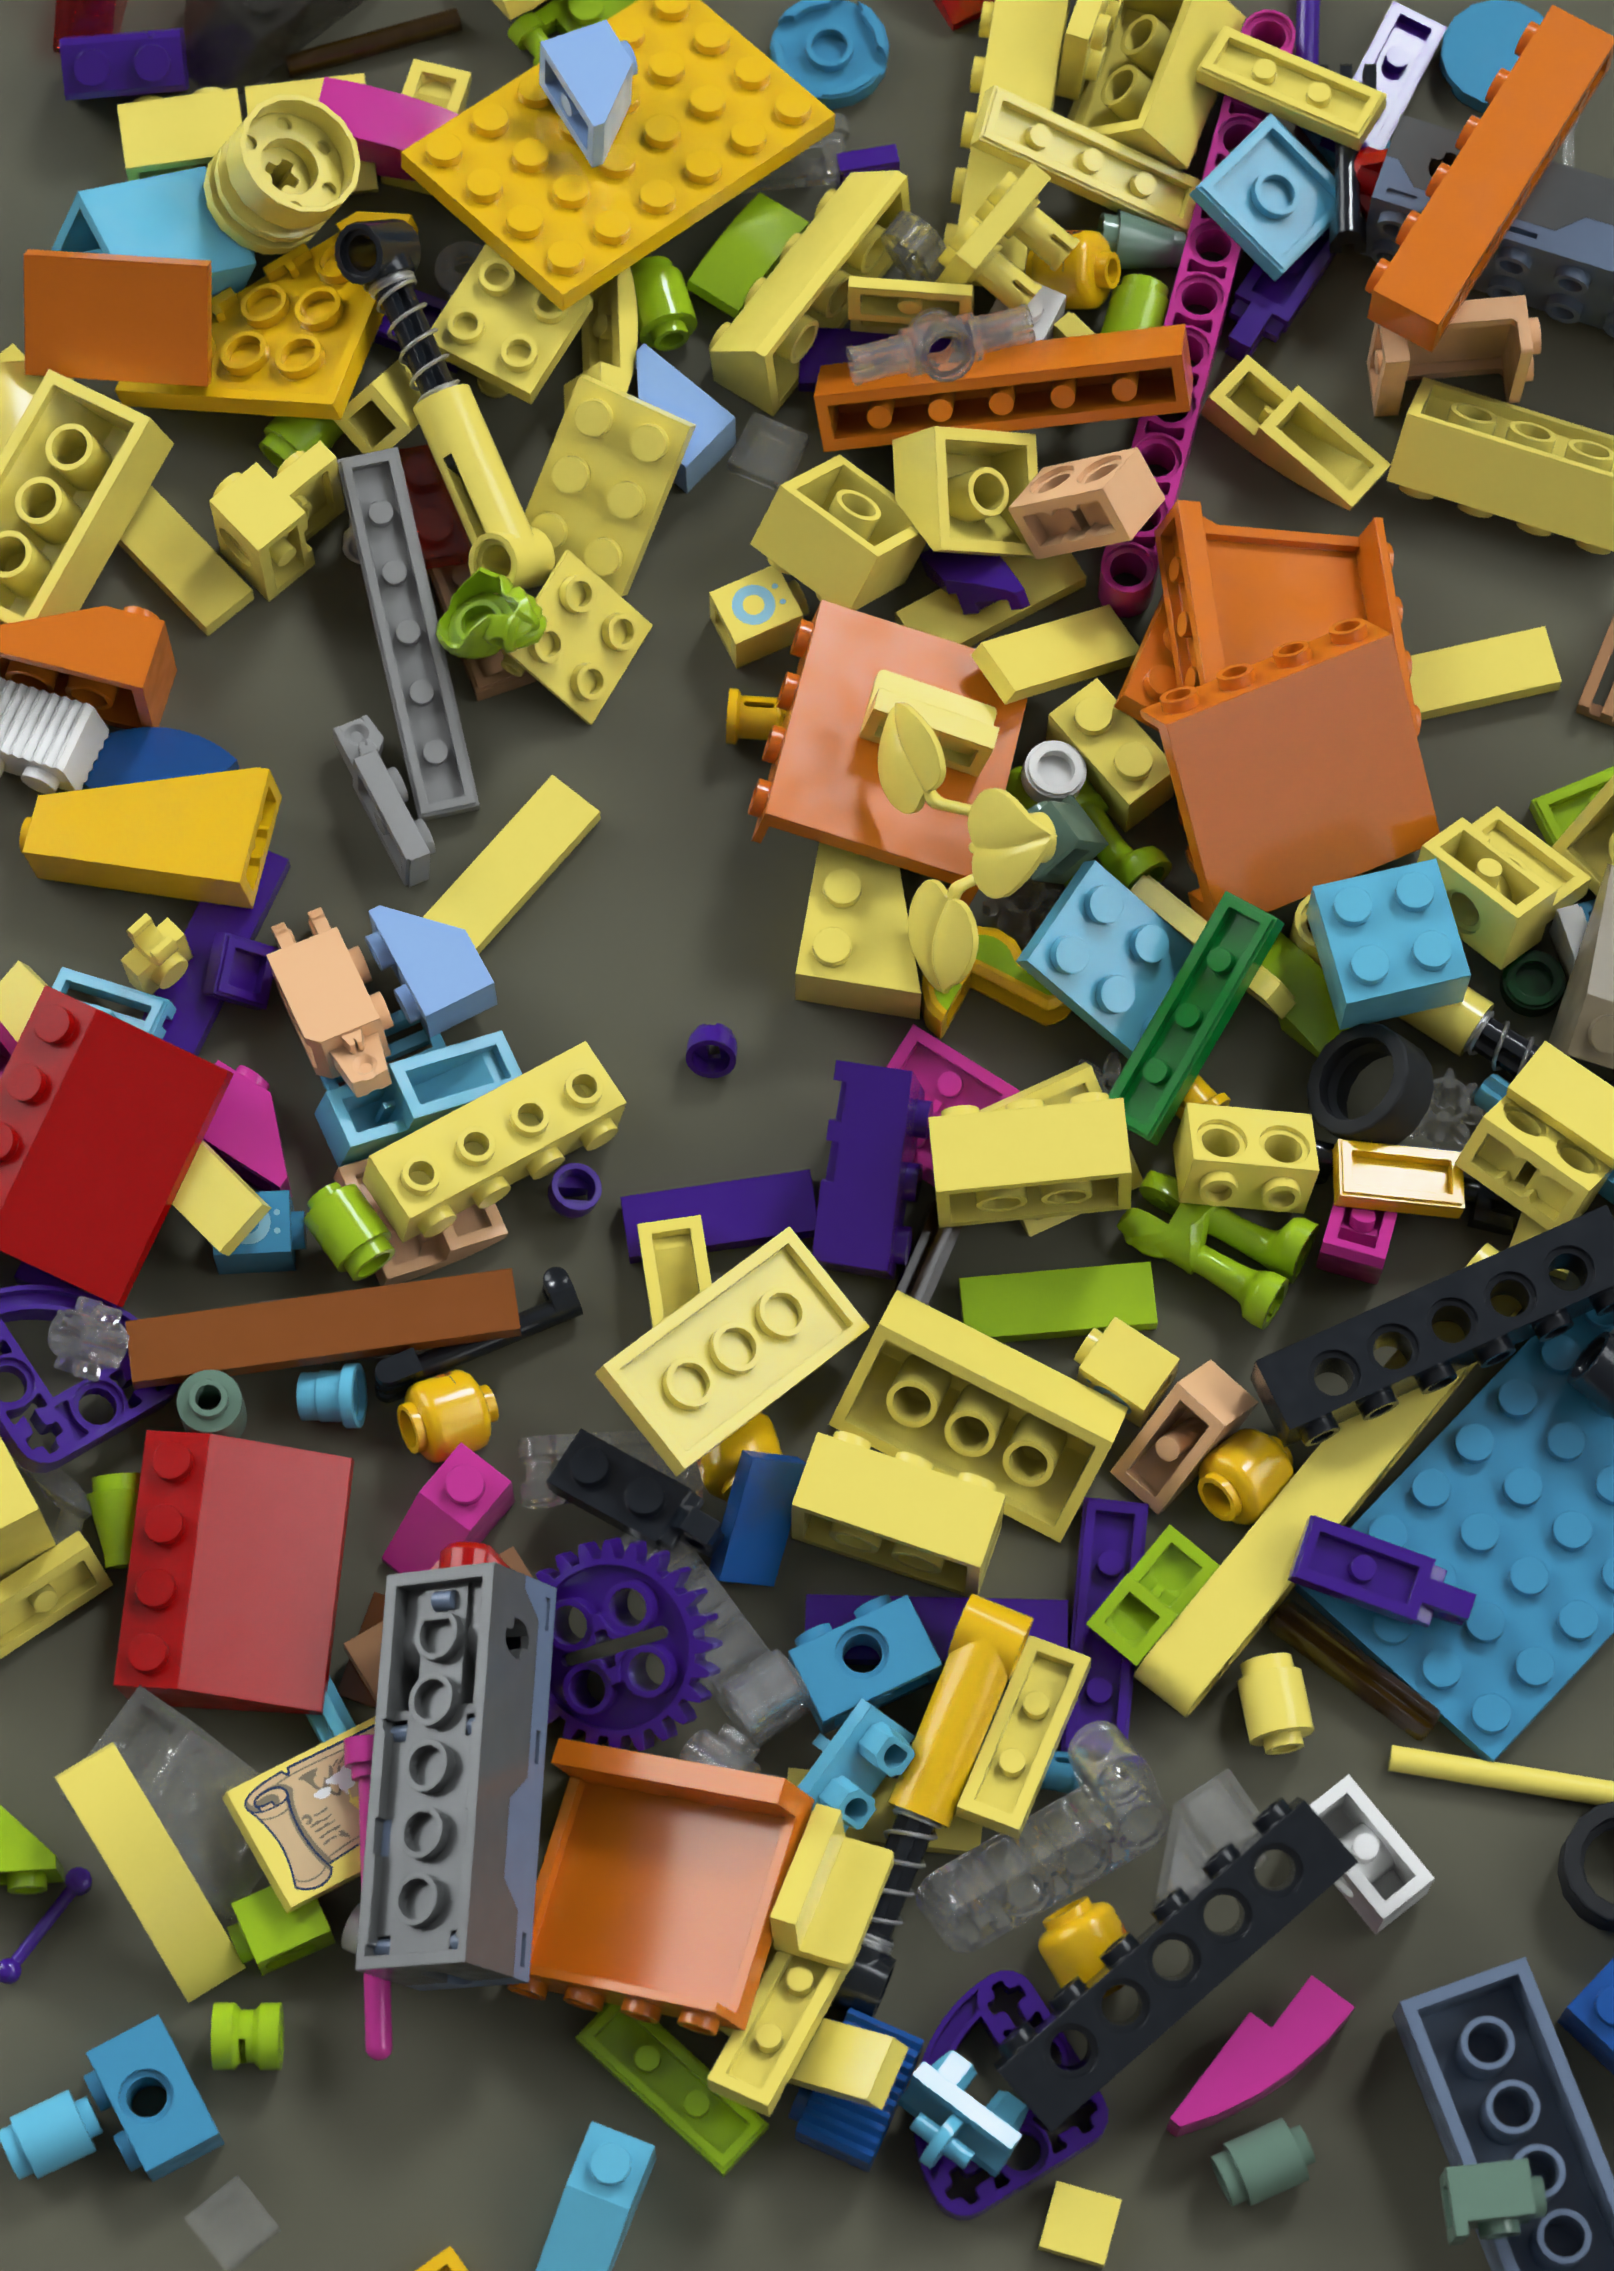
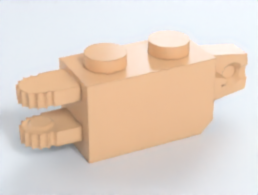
[266,907,394,1098]

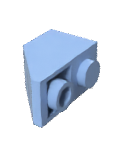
[365,905,498,1038]

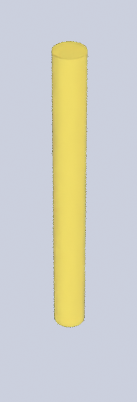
[1388,1745,1614,1805]

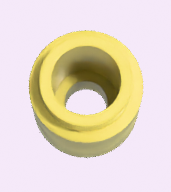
[1237,1653,1314,1755]

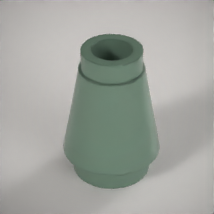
[1096,209,1186,269]

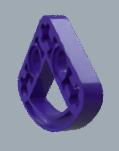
[0,1285,180,1473]
[912,1970,1108,2221]

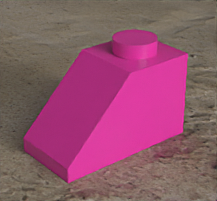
[203,1060,292,1198]
[381,1442,515,1574]

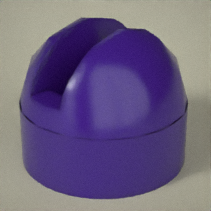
[686,1023,738,1078]
[548,1163,602,1219]

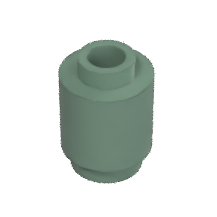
[177,1370,247,1438]
[1210,2118,1316,2207]

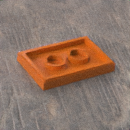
[23,249,212,387]

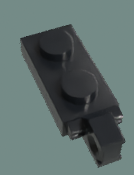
[546,1428,725,1558]

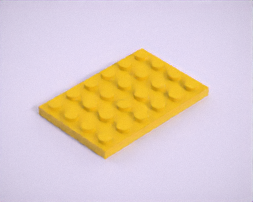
[401,0,835,311]

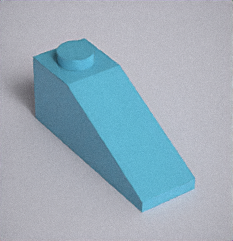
[536,2121,657,2271]

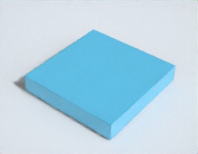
[1189,113,1336,281]

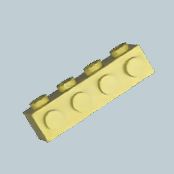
[362,1041,627,1243]

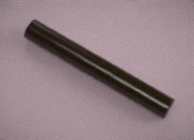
[284,7,462,79]

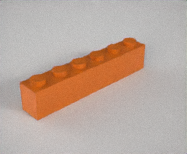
[1365,5,1614,353]
[813,324,1193,452]

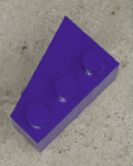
[812,1060,933,1280]

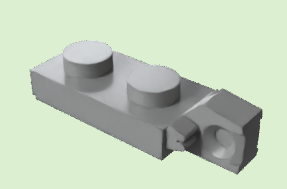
[333,715,436,887]

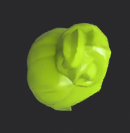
[436,567,547,659]

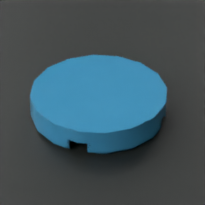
[770,0,889,110]
[1439,0,1544,113]

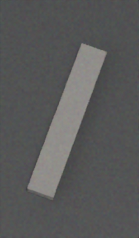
[337,447,480,821]

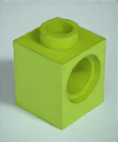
[226,1886,336,1976]

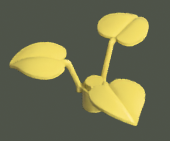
[878,702,1057,994]

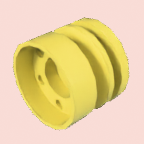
[203,95,361,255]

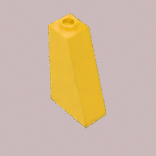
[19,767,282,909]

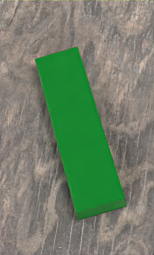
[1108,891,1285,1146]

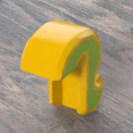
[921,926,1072,1040]

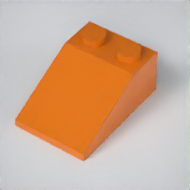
[0,606,177,729]

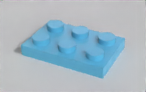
[1016,860,1194,1059]

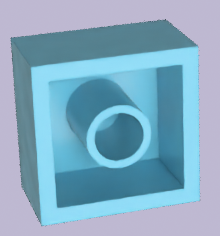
[1306,858,1471,1030]

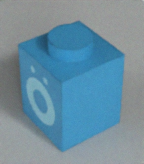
[213,1190,307,1275]

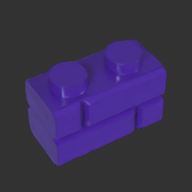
[59,28,190,100]

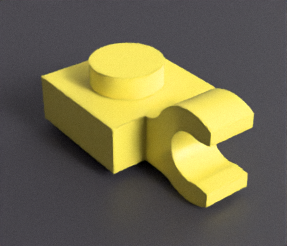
[121,913,193,994]

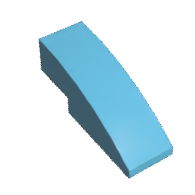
[314,1030,522,1167]

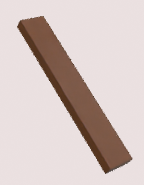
[125,1268,521,1389]

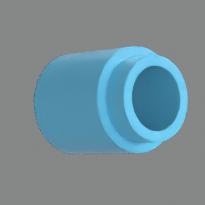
[0,2089,104,2180]

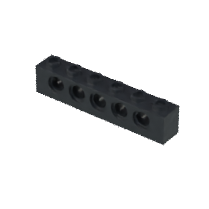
[1250,1205,1614,1448]
[994,1797,1358,2132]

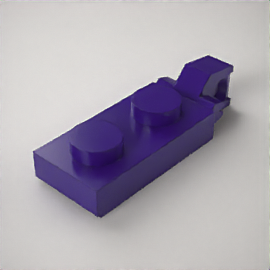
[1225,228,1337,362]
[1287,1515,1476,1628]

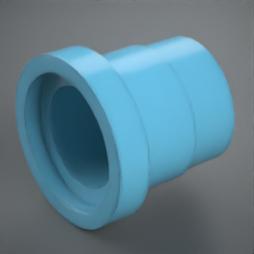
[296,1363,367,1428]

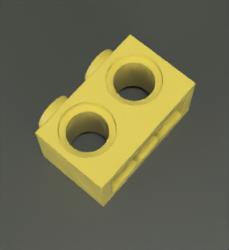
[1454,1095,1613,1230]
[1173,1103,1320,1214]

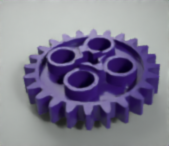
[536,1537,723,1751]

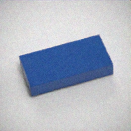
[708,1450,806,1587]

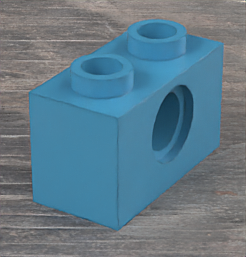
[788,1595,942,1735]
[83,2014,225,2182]

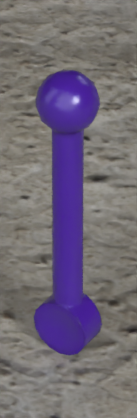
[0,1867,93,1984]

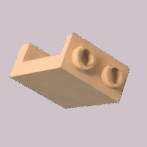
[1367,295,1541,417]

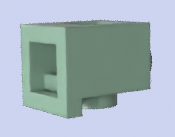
[1027,795,1109,884]
[1439,2158,1547,2246]

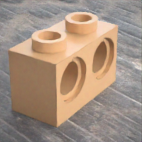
[1008,447,1166,560]

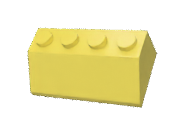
[709,170,913,416]
[0,369,174,625]
[1386,377,1614,555]
[828,1290,1129,1543]

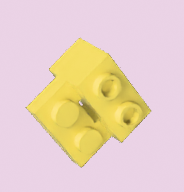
[209,441,346,602]
[1417,806,1592,970]

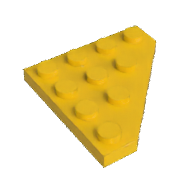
[115,211,419,420]

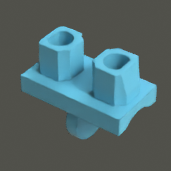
[798,1698,915,1833]
[898,2050,1028,2177]

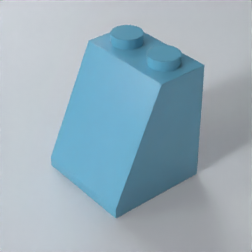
[51,166,257,297]

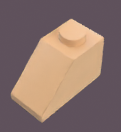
[1110,1359,1259,1515]

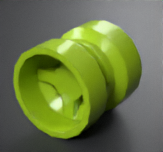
[211,2002,284,2070]

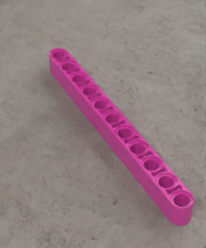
[1098,9,1295,618]

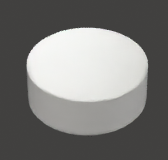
[1021,740,1087,803]

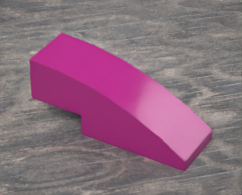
[318,77,459,181]
[1166,1975,1355,2138]

